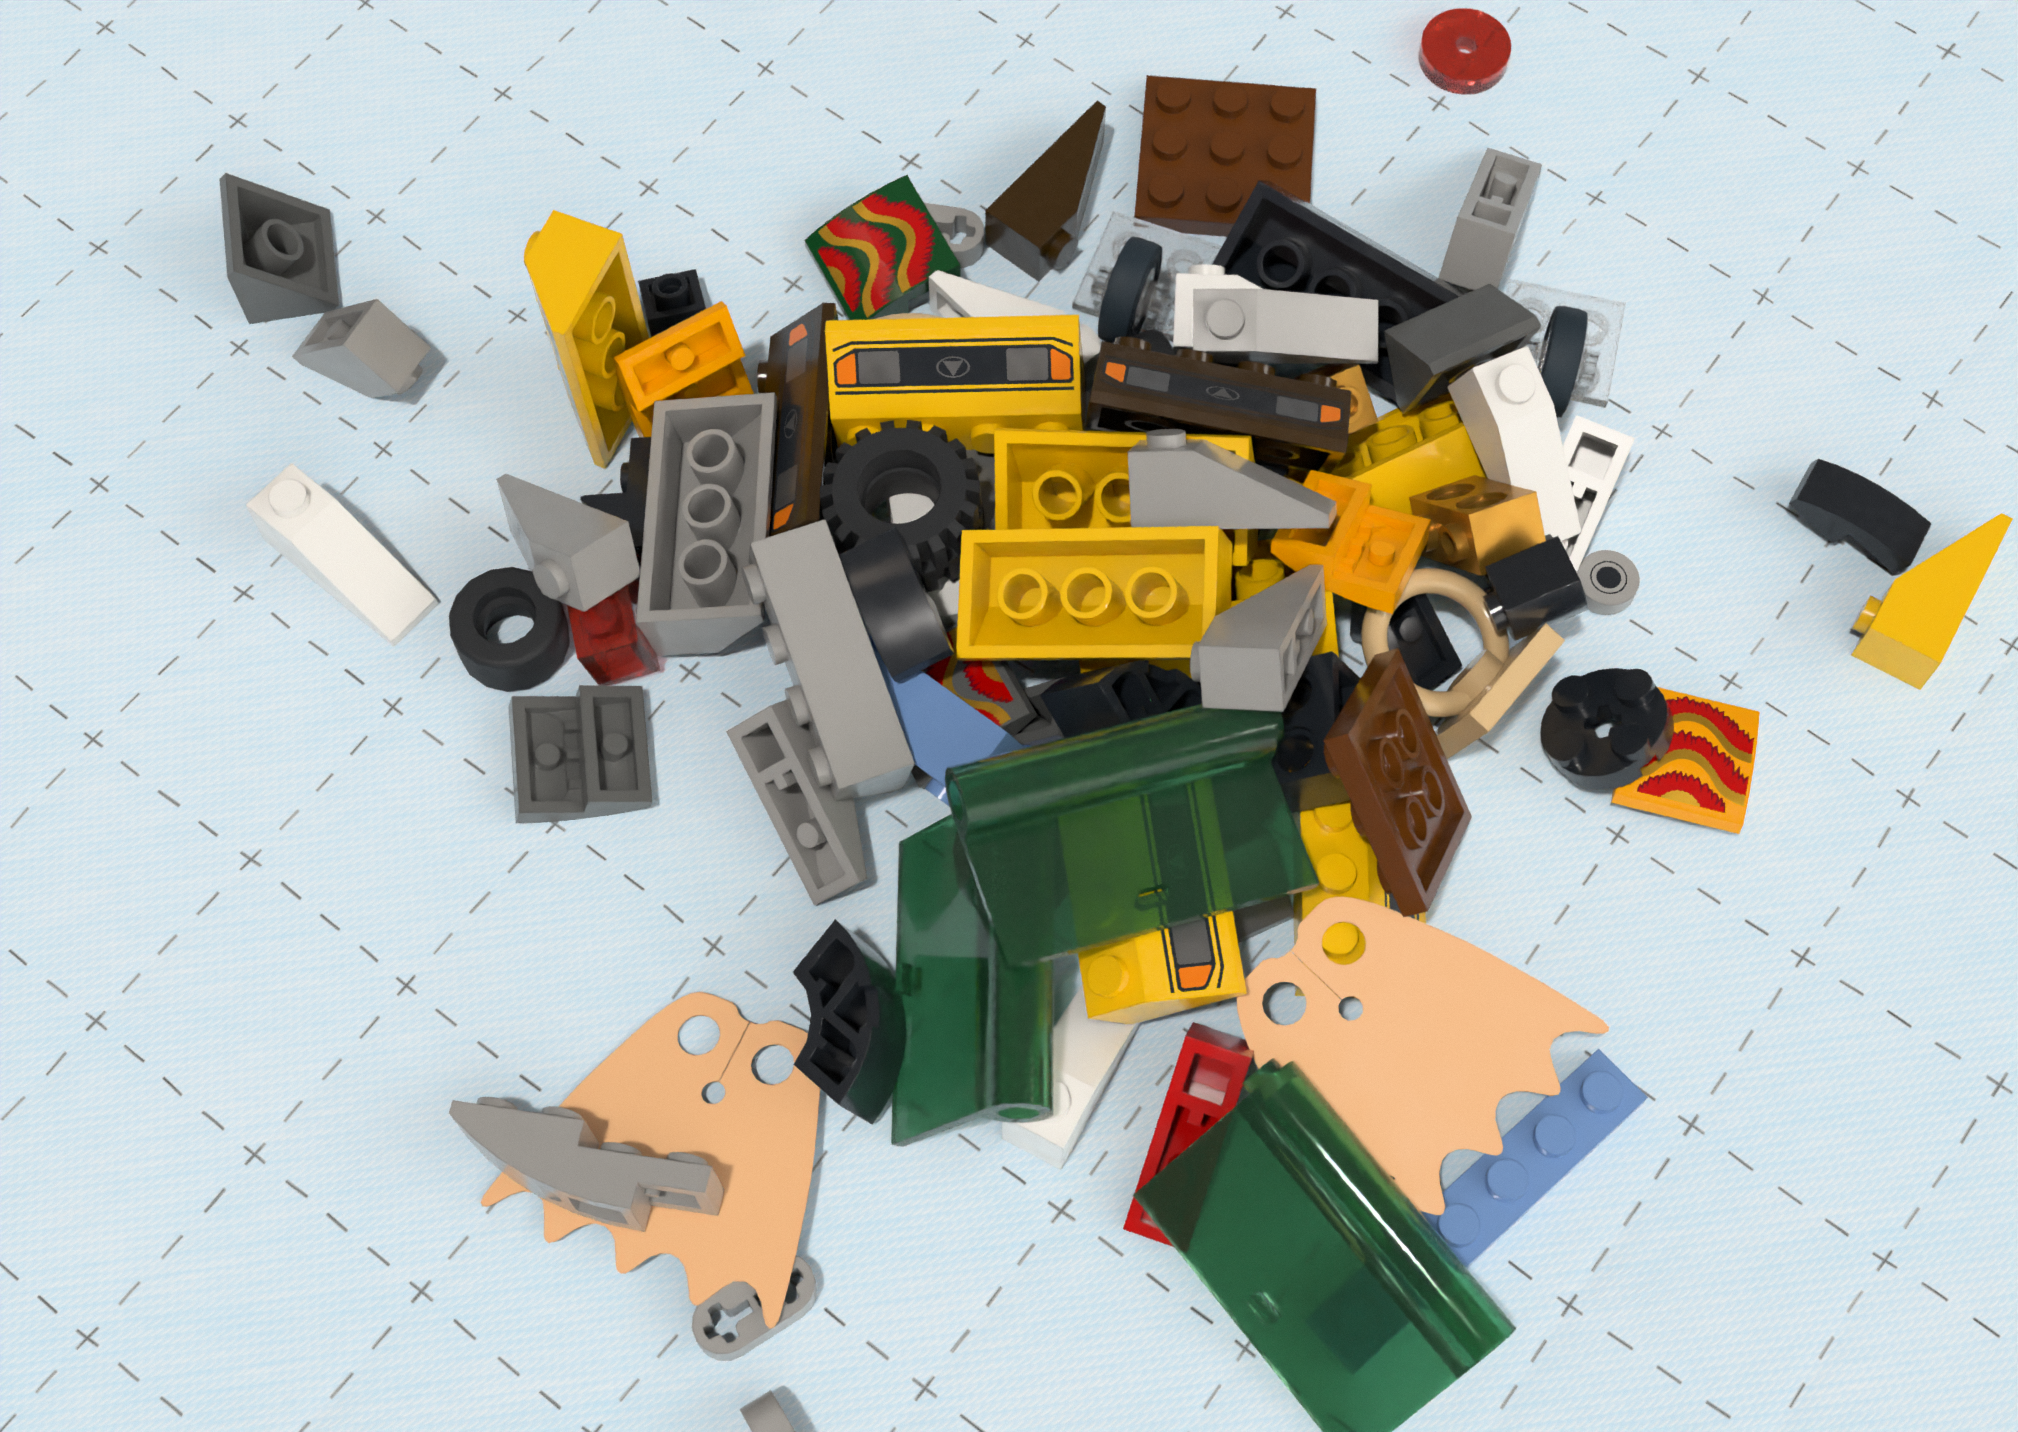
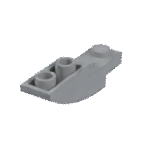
[449,1097,724,1232]

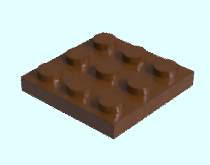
[1133,75,1316,237]
[1324,648,1472,917]

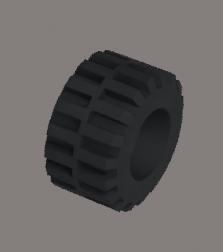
[820,420,985,593]

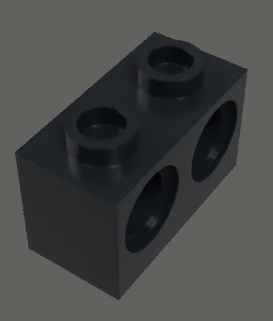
[1255,651,1361,813]

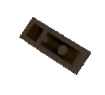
[985,100,1106,282]

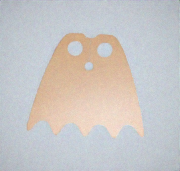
[1236,897,1609,1267]
[481,992,820,1329]

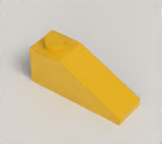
[1851,513,2013,690]

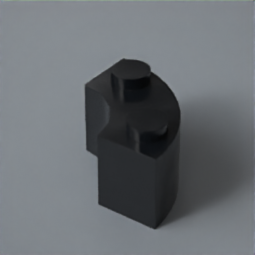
[1483,534,1588,641]
[1040,660,1220,749]
[793,919,906,1124]

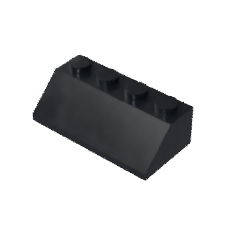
[1212,180,1465,402]

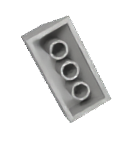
[636,392,778,656]
[741,519,915,801]

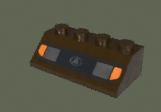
[757,303,839,537]
[1085,336,1351,474]

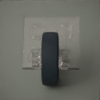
[1072,211,1222,343]
[1506,279,1626,417]

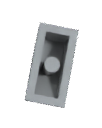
[292,299,431,398]

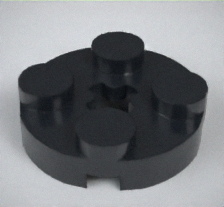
[1540,668,1674,790]

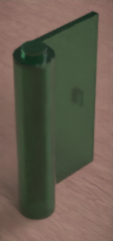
[945,704,1319,972]
[891,779,1054,1147]
[1133,1058,1517,1432]

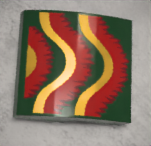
[804,175,961,320]

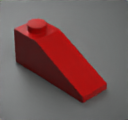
[1123,1022,1254,1252]

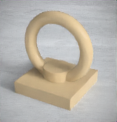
[1361,568,1565,759]

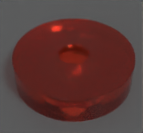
[1418,8,1511,95]

